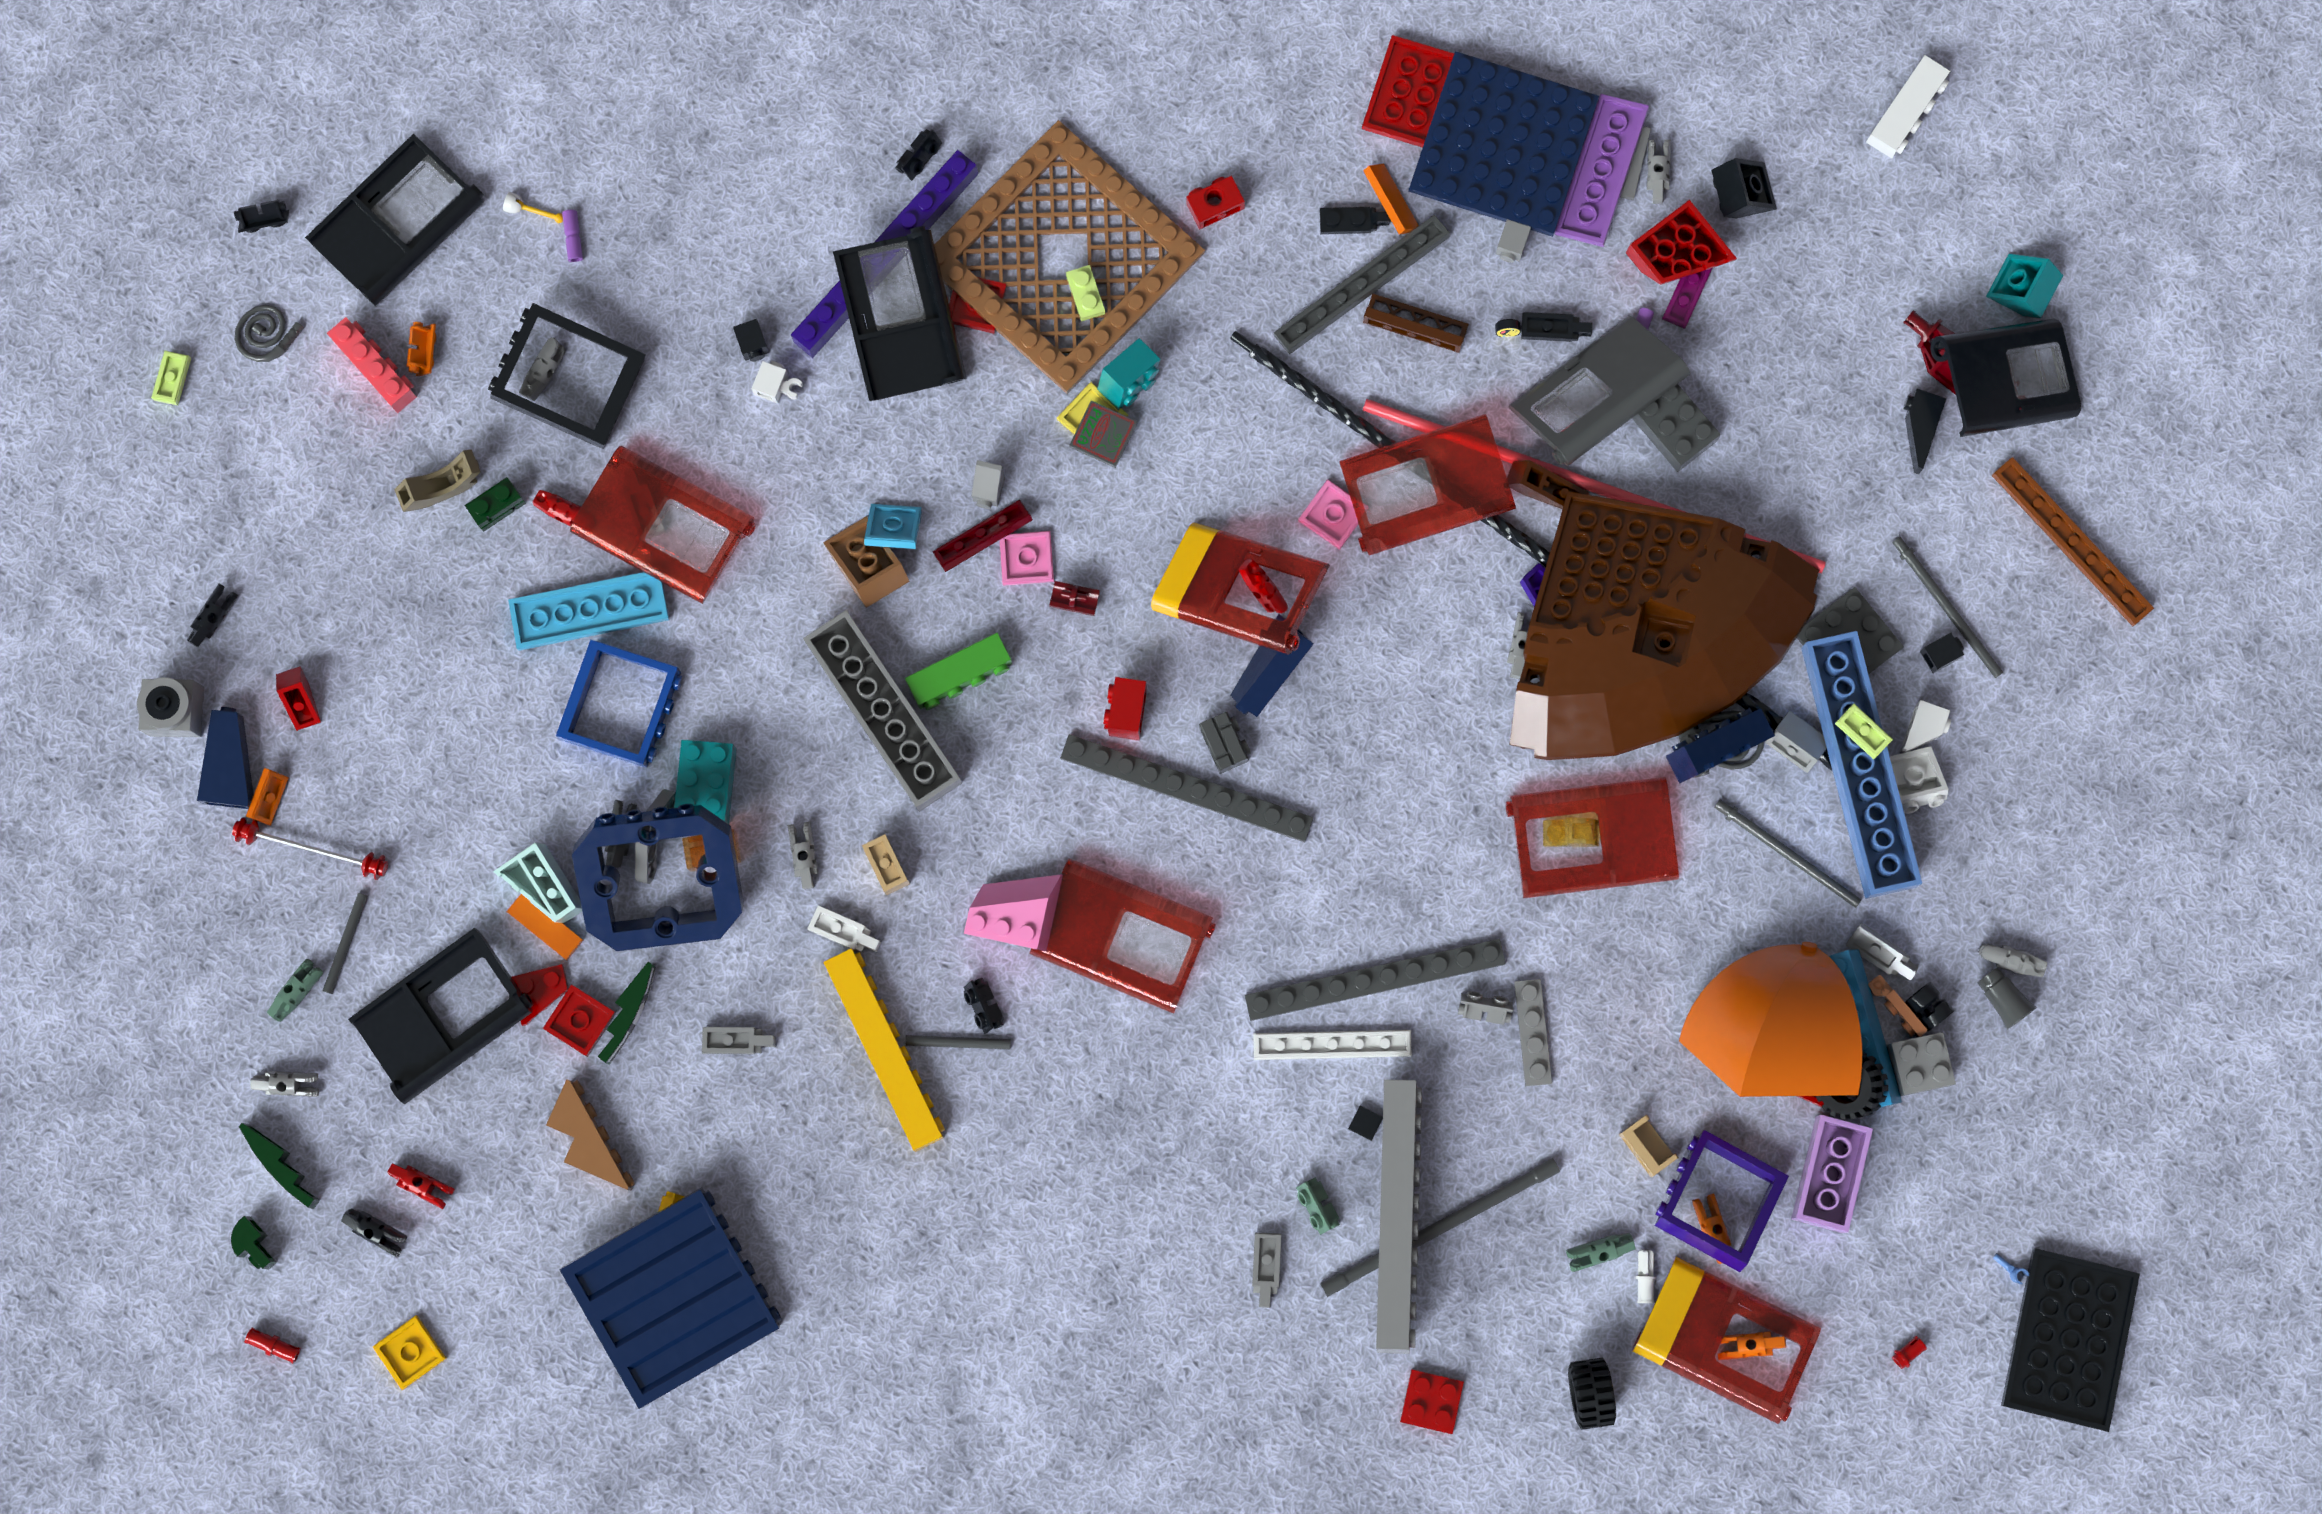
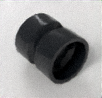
[1905,982,1954,1031]

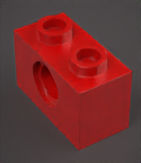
[1186,175,1245,230]

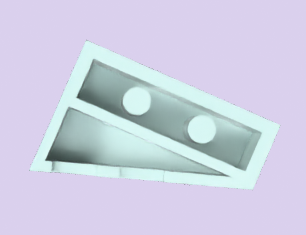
[493,843,582,923]

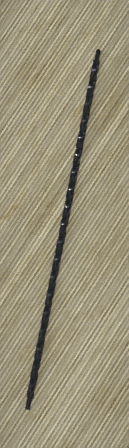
[1230,331,1832,771]

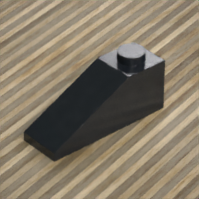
[1903,389,1946,474]

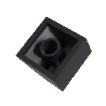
[1711,158,1777,219]

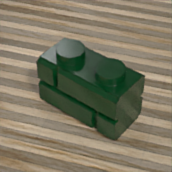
[464,477,526,532]

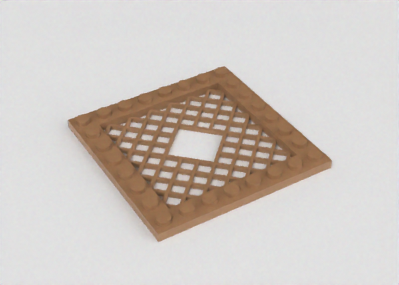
[934,120,1205,394]

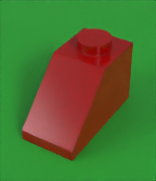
[276,666,321,731]

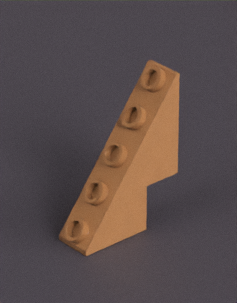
[546,1079,635,1191]

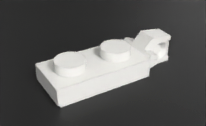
[808,906,881,952]

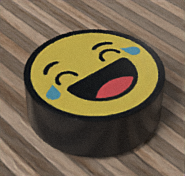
[1495,319,1521,337]

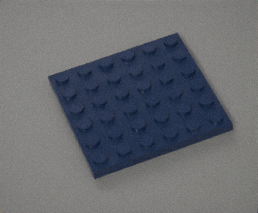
[1408,51,1599,237]

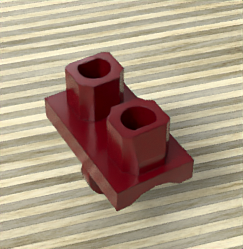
[1049,581,1100,616]

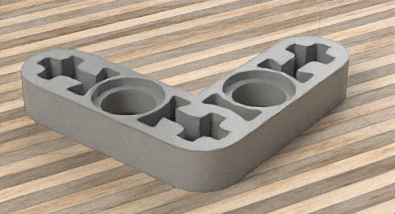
[635,789,676,884]

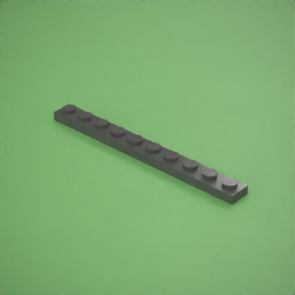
[1060,734,1313,843]
[1245,939,1506,1021]

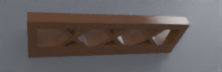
[1363,294,1469,353]

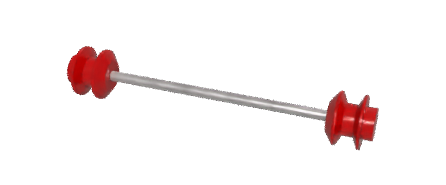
[232,817,388,880]

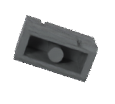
[1199,712,1251,774]

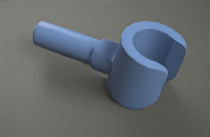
[1993,1254,2029,1284]

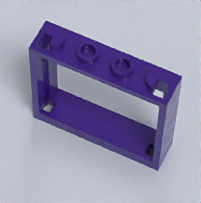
[1654,1130,1789,1272]

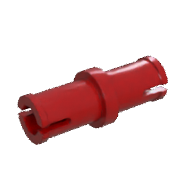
[244,1327,301,1364]

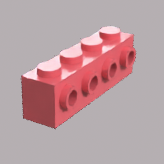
[327,317,417,413]

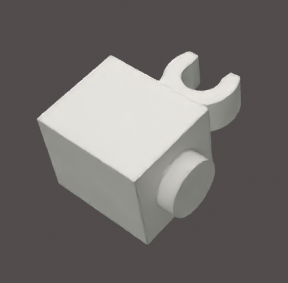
[751,361,803,403]

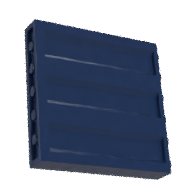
[560,1187,782,1409]

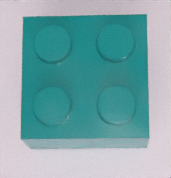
[1097,338,1160,410]

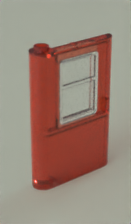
[1339,414,1516,556]
[570,445,756,604]
[1030,858,1216,1014]

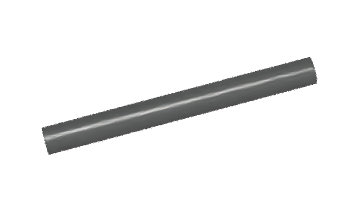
[322,893,368,994]
[906,1035,1011,1050]

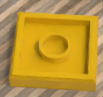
[373,1315,447,1390]

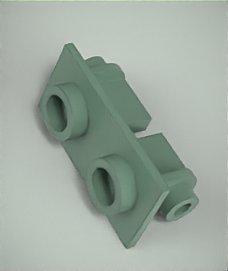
[1296,1177,1340,1235]

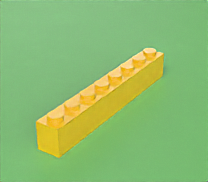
[823,948,945,1152]

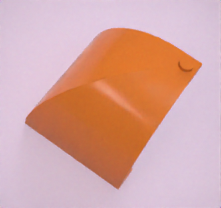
[1679,942,1862,1097]

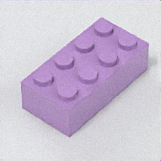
[1791,1115,1873,1233]

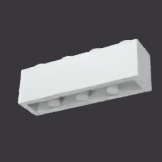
[1867,55,1950,158]

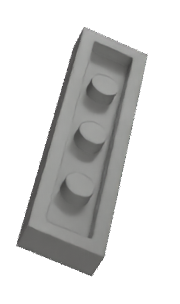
[1514,979,1552,1087]

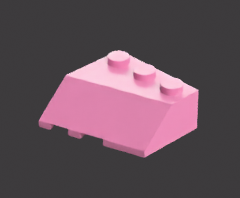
[964,874,1063,951]

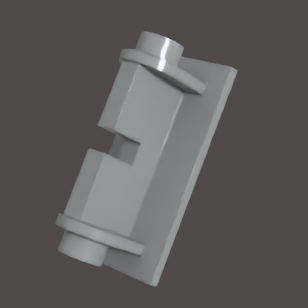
[1458,991,1513,1025]

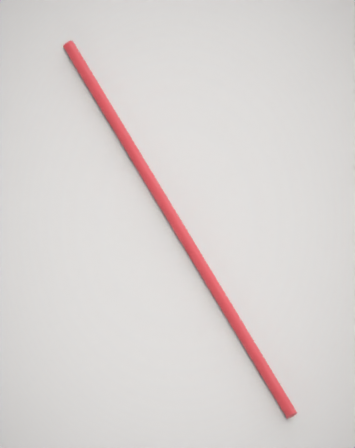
[1363,399,1826,574]

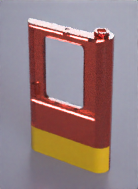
[1151,522,1330,655]
[1632,1256,1821,1424]

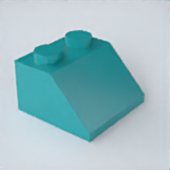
[1986,254,2063,319]

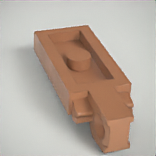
[1868,975,1927,1038]

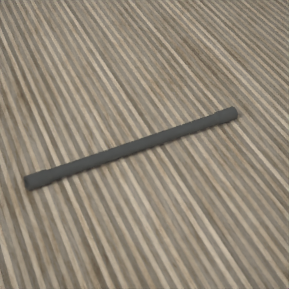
[1320,1158,1560,1297]

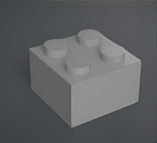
[1886,1032,1956,1096]

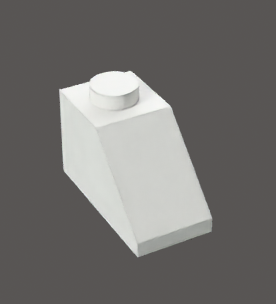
[1900,700,1951,753]

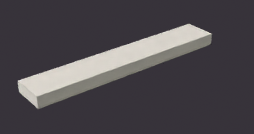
[1253,1030,1412,1060]

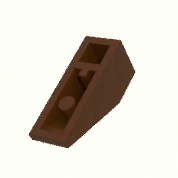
[1504,460,1589,509]

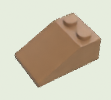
[823,516,910,608]

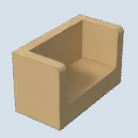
[862,834,910,895]
[1619,1115,1679,1177]

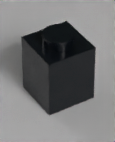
[733,319,769,362]
[1920,633,1964,674]

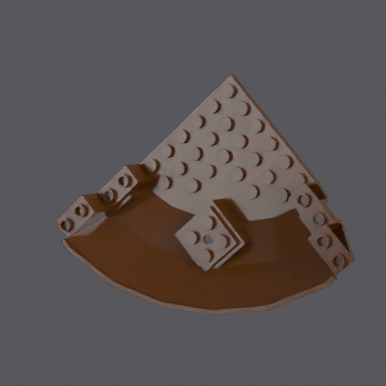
[1509,491,1819,760]

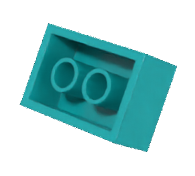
[674,740,737,824]

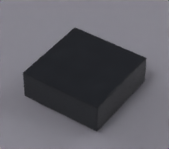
[1348,1106,1383,1141]

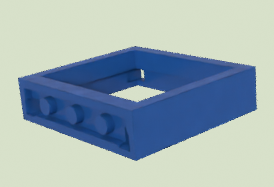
[556,639,683,768]

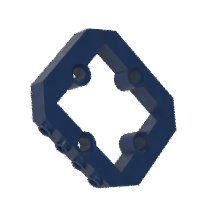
[572,804,744,951]

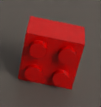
[1103,677,1147,741]

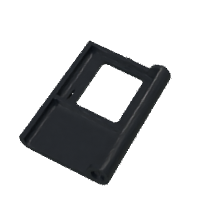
[348,928,534,1104]

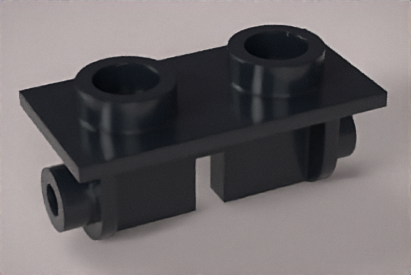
[895,129,942,181]
[234,199,289,233]
[963,978,1004,1034]

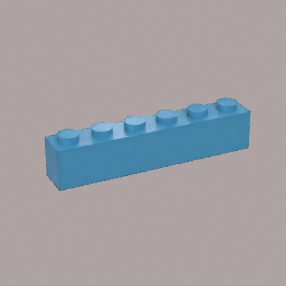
[1829,949,1902,1108]

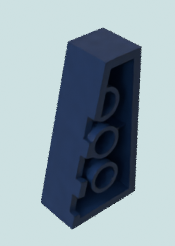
[1666,708,1775,784]

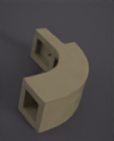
[394,449,481,512]

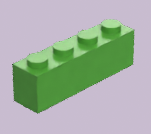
[905,633,1012,710]

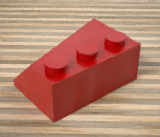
[1626,200,1737,285]

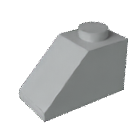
[971,460,1005,509]

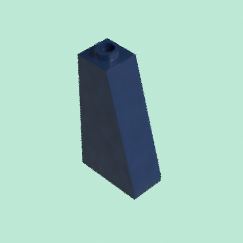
[1230,614,1314,717]
[197,707,254,809]

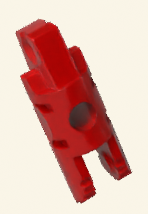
[533,490,595,533]
[1238,559,1288,613]
[387,1163,455,1209]

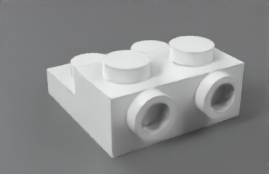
[1890,746,1949,814]

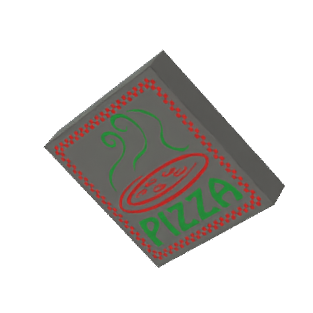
[1069,401,1137,468]

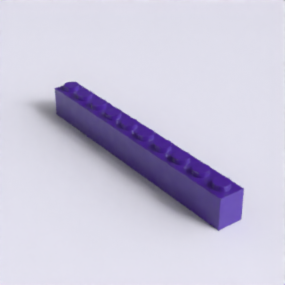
[791,150,978,358]

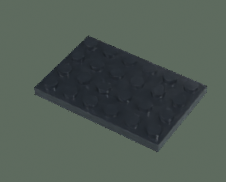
[2001,1248,2140,1432]

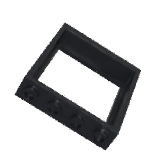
[488,303,646,449]

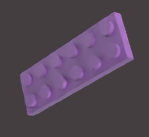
[1555,94,1649,247]

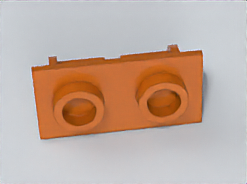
[406,322,436,376]

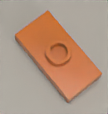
[246,768,289,826]

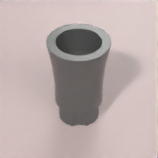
[1977,968,2037,1030]

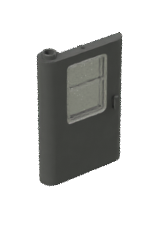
[1509,316,1690,466]

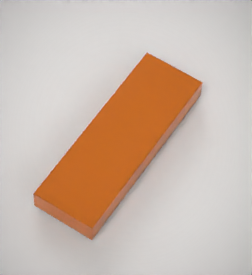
[1363,164,1419,234]
[506,894,584,960]

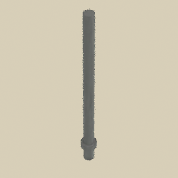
[1892,537,2004,678]
[1714,799,1862,908]

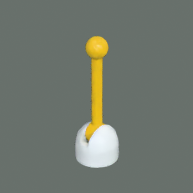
[503,192,563,223]

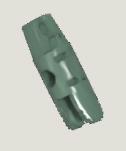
[267,959,323,1022]
[1566,1233,1636,1272]

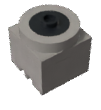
[137,677,204,737]

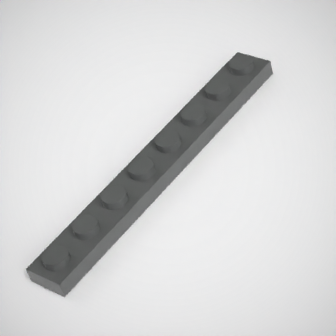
[1274,215,1450,355]

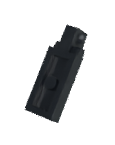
[1320,207,1390,235]
[1521,312,1592,342]

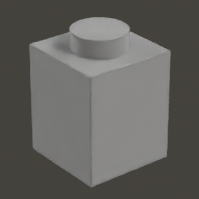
[1496,219,1531,263]

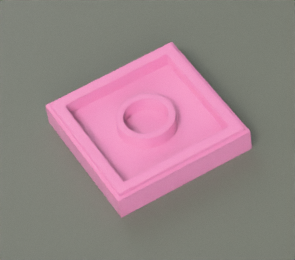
[1298,479,1369,550]
[1000,531,1054,586]

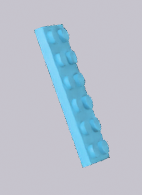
[508,569,669,651]

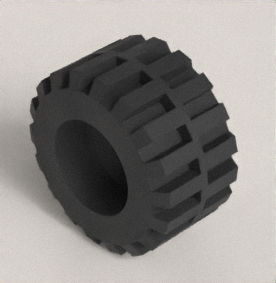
[1816,1052,1889,1120]
[1568,1357,1616,1430]

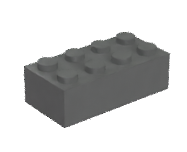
[1632,384,1721,472]

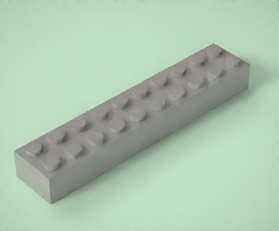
[1376,1080,1422,1354]

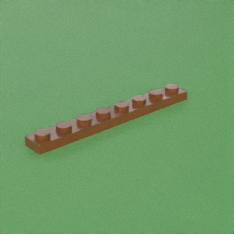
[1992,457,2154,627]

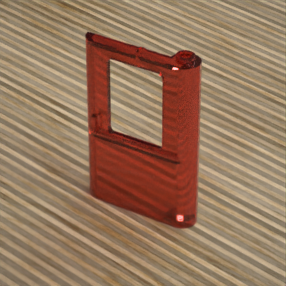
[1505,777,1679,898]

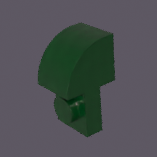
[231,1216,277,1270]

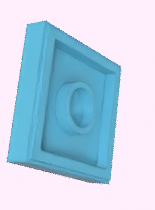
[864,504,922,549]

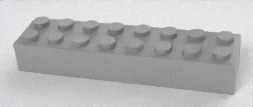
[803,610,962,812]

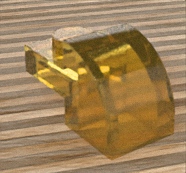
[1543,817,1599,847]

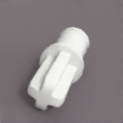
[1635,1250,1657,1304]

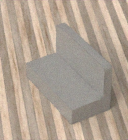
[1765,711,1827,773]

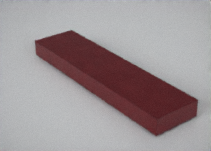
[932,499,1033,572]

